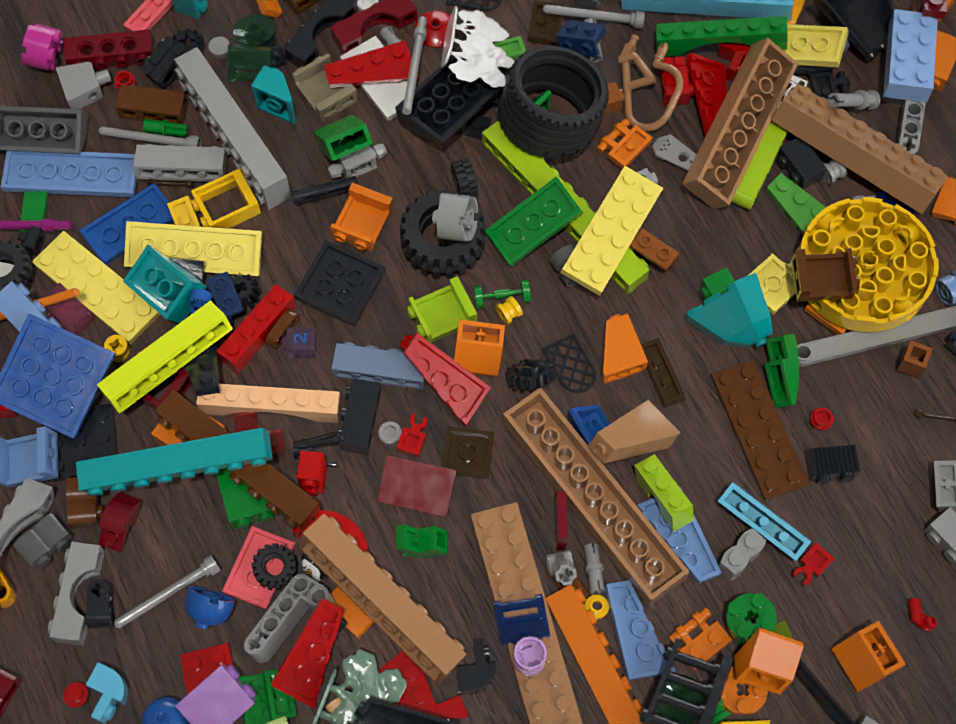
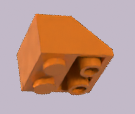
[453,319,505,377]
[831,621,906,693]
[734,628,803,695]

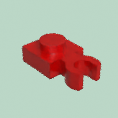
[396,414,428,458]
[792,543,835,587]

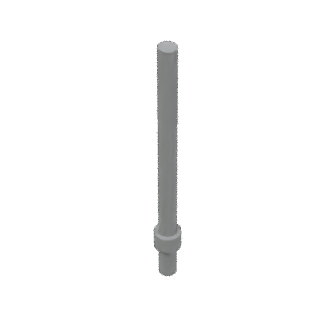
[402,16,427,115]

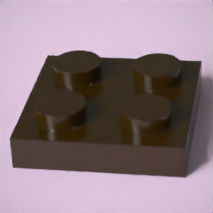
[442,426,494,479]

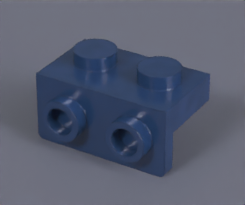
[556,20,607,57]
[206,272,243,326]

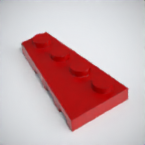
[323,40,419,88]
[686,53,727,137]
[270,597,344,709]

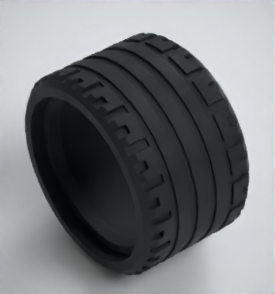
[498,46,609,159]

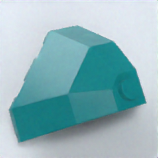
[684,272,773,348]

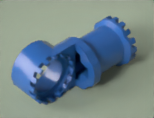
[189,289,212,314]

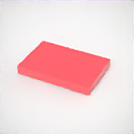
[222,526,296,610]

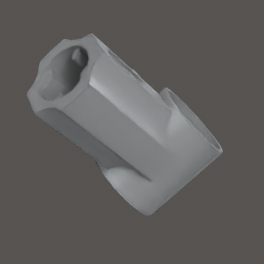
[546,550,577,585]

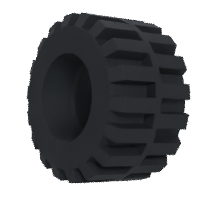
[0,239,35,291]

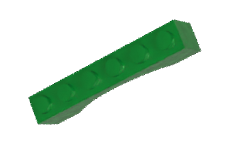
[656,16,788,57]

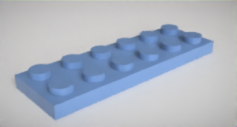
[1,151,137,197]

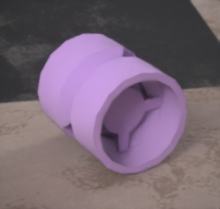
[513,636,547,676]

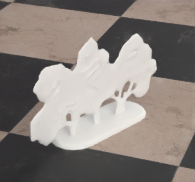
[441,6,514,87]

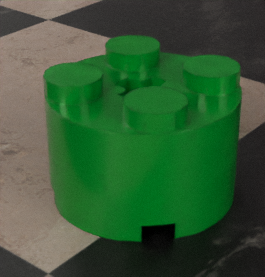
[727,593,777,646]

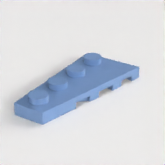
[637,487,722,584]
[604,580,676,681]

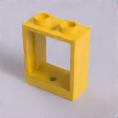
[191,169,261,229]

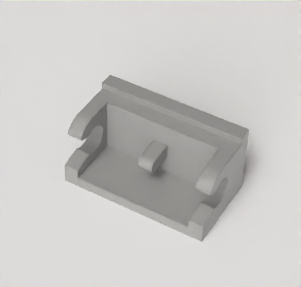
[934,461,956,513]

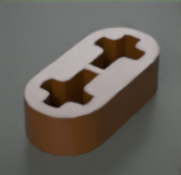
[266,308,300,349]

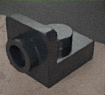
[255,34,287,68]
[461,114,492,140]

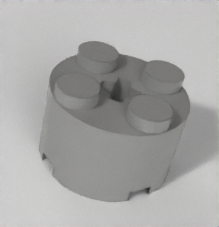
[432,193,478,242]

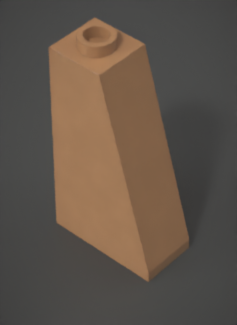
[587,400,681,464]

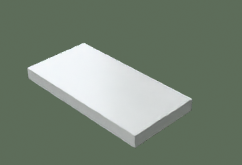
[340,36,416,122]

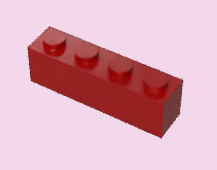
[216,284,296,374]

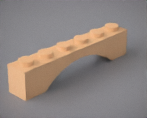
[196,384,341,423]

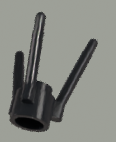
[293,431,344,467]

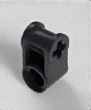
[86,580,115,629]

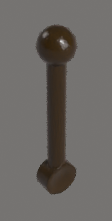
[147,179,194,189]
[914,409,956,422]

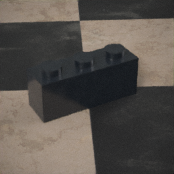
[336,378,382,455]

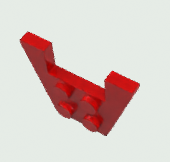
[378,651,468,719]

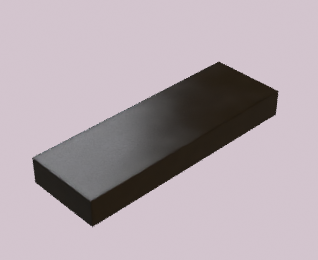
[641,338,686,408]

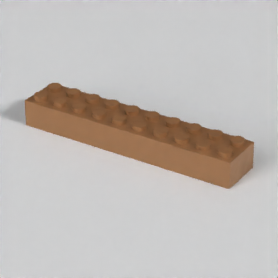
[503,388,690,607]
[471,502,582,724]

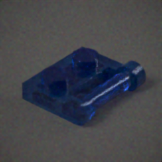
[493,594,550,646]

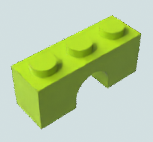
[634,454,694,532]

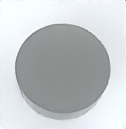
[209,37,231,59]
[378,421,402,446]

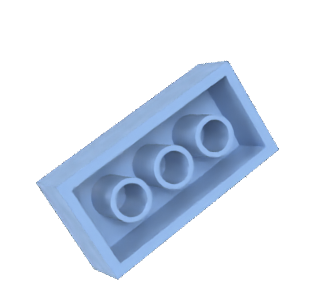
[883,9,938,102]

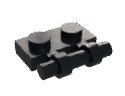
[809,71,855,112]

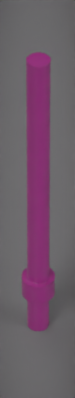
[0,218,72,232]

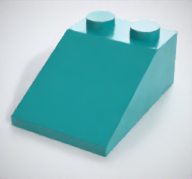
[123,244,207,323]

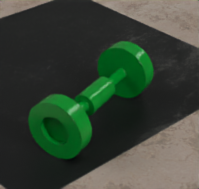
[474,279,531,309]

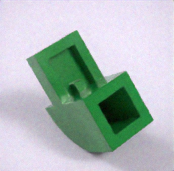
[395,524,448,558]

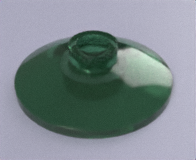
[233,14,275,45]
[657,676,706,724]

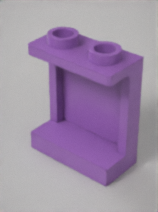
[176,663,257,724]

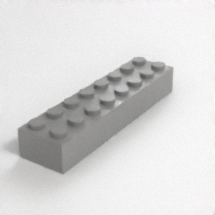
[174,47,291,210]

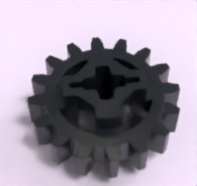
[505,358,556,390]

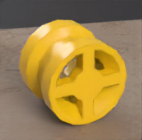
[495,296,523,325]
[104,335,131,363]

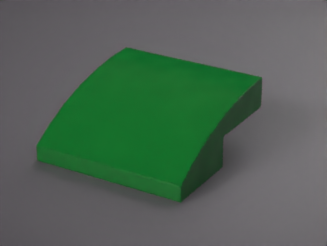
[238,669,297,724]

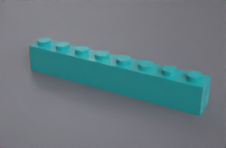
[76,428,273,496]

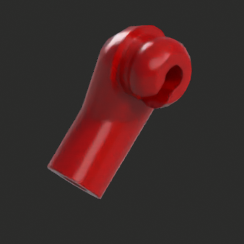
[908,598,937,631]

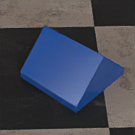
[567,405,610,445]

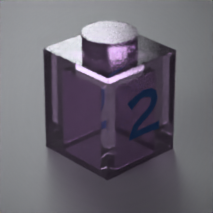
[282,328,317,358]

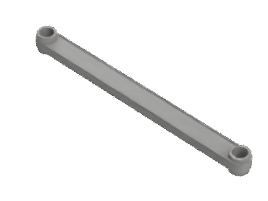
[797,306,956,367]

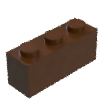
[115,84,188,124]

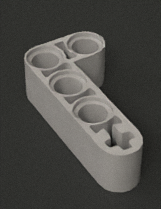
[881,90,926,155]
[244,574,336,663]

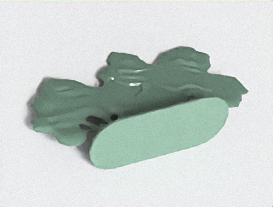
[313,649,407,724]

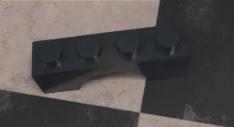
[284,0,357,68]

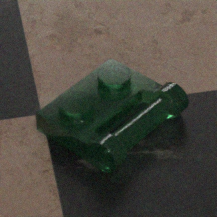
[228,43,272,82]

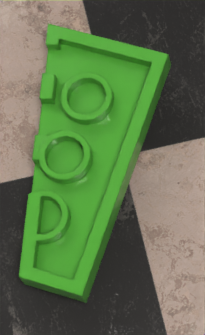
[766,173,826,235]

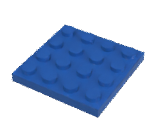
[0,313,116,439]

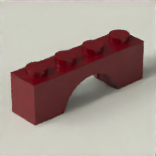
[330,0,418,55]

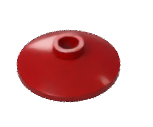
[415,11,457,48]

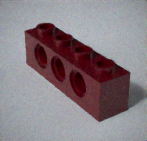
[64,29,154,70]

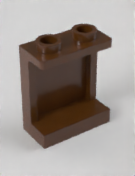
[791,248,860,301]

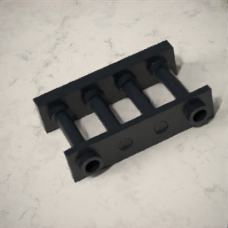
[640,638,734,724]

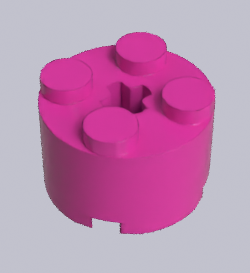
[21,23,64,72]

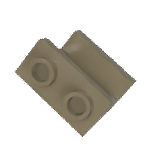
[292,54,358,122]

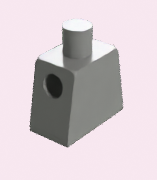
[56,62,112,109]

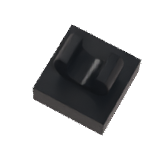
[17,226,46,257]

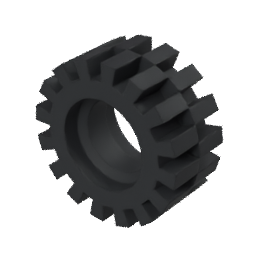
[450,158,479,197]
[251,543,297,590]

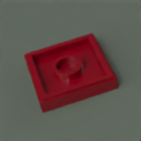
[554,491,568,551]

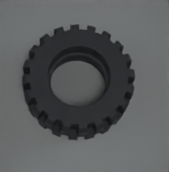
[400,189,486,279]

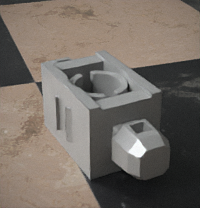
[327,144,387,178]

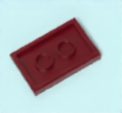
[377,455,457,517]

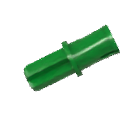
[143,119,188,137]

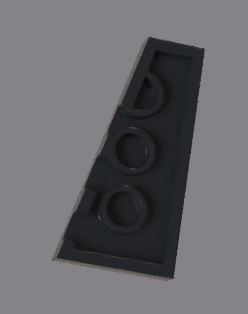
[170,328,220,396]

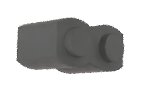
[13,513,73,570]

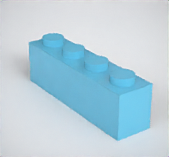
[718,482,811,561]

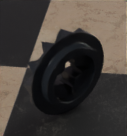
[172,28,205,53]

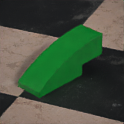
[765,334,799,408]

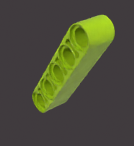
[731,115,789,210]

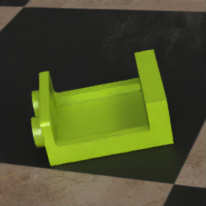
[406,276,477,343]

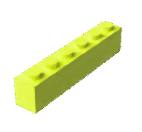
[97,300,233,414]

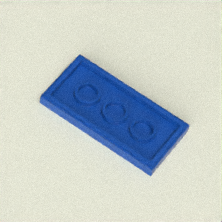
[79,183,174,265]

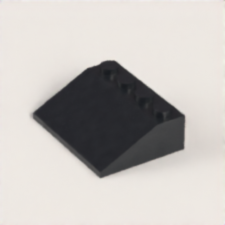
[395,55,503,145]

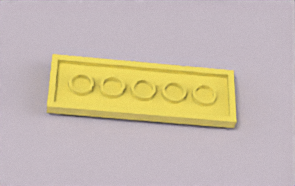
[560,166,663,296]
[124,221,262,276]
[32,231,161,345]

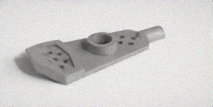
[652,134,697,171]

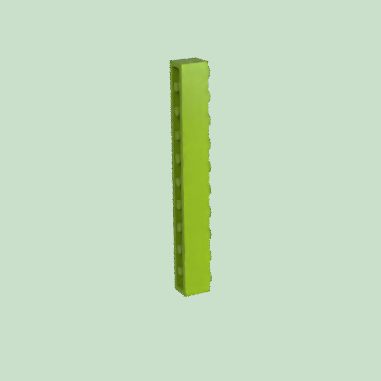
[482,120,649,295]

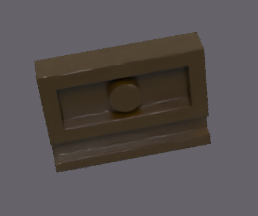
[527,1,564,45]

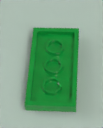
[486,176,584,267]

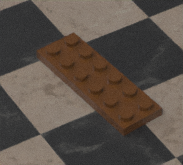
[710,360,809,502]

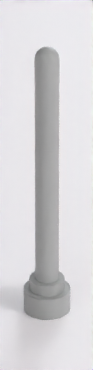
[543,5,645,29]
[98,127,202,147]
[114,555,221,628]

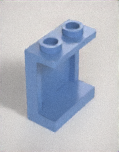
[0,427,58,488]

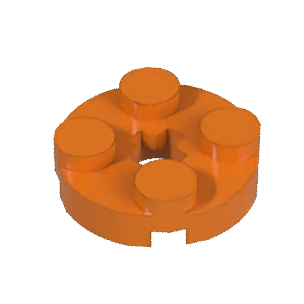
[721,666,768,716]

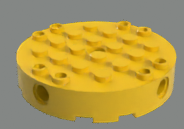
[798,197,939,332]

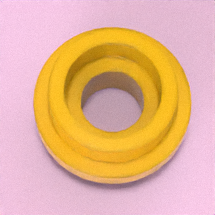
[585,595,609,619]

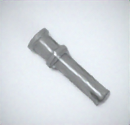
[827,90,880,110]

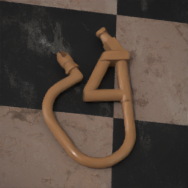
[618,34,683,132]

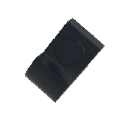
[456,639,496,696]

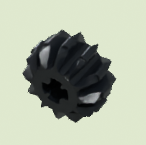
[230,272,261,312]

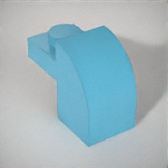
[86,663,129,724]

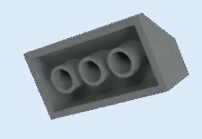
[0,106,88,154]

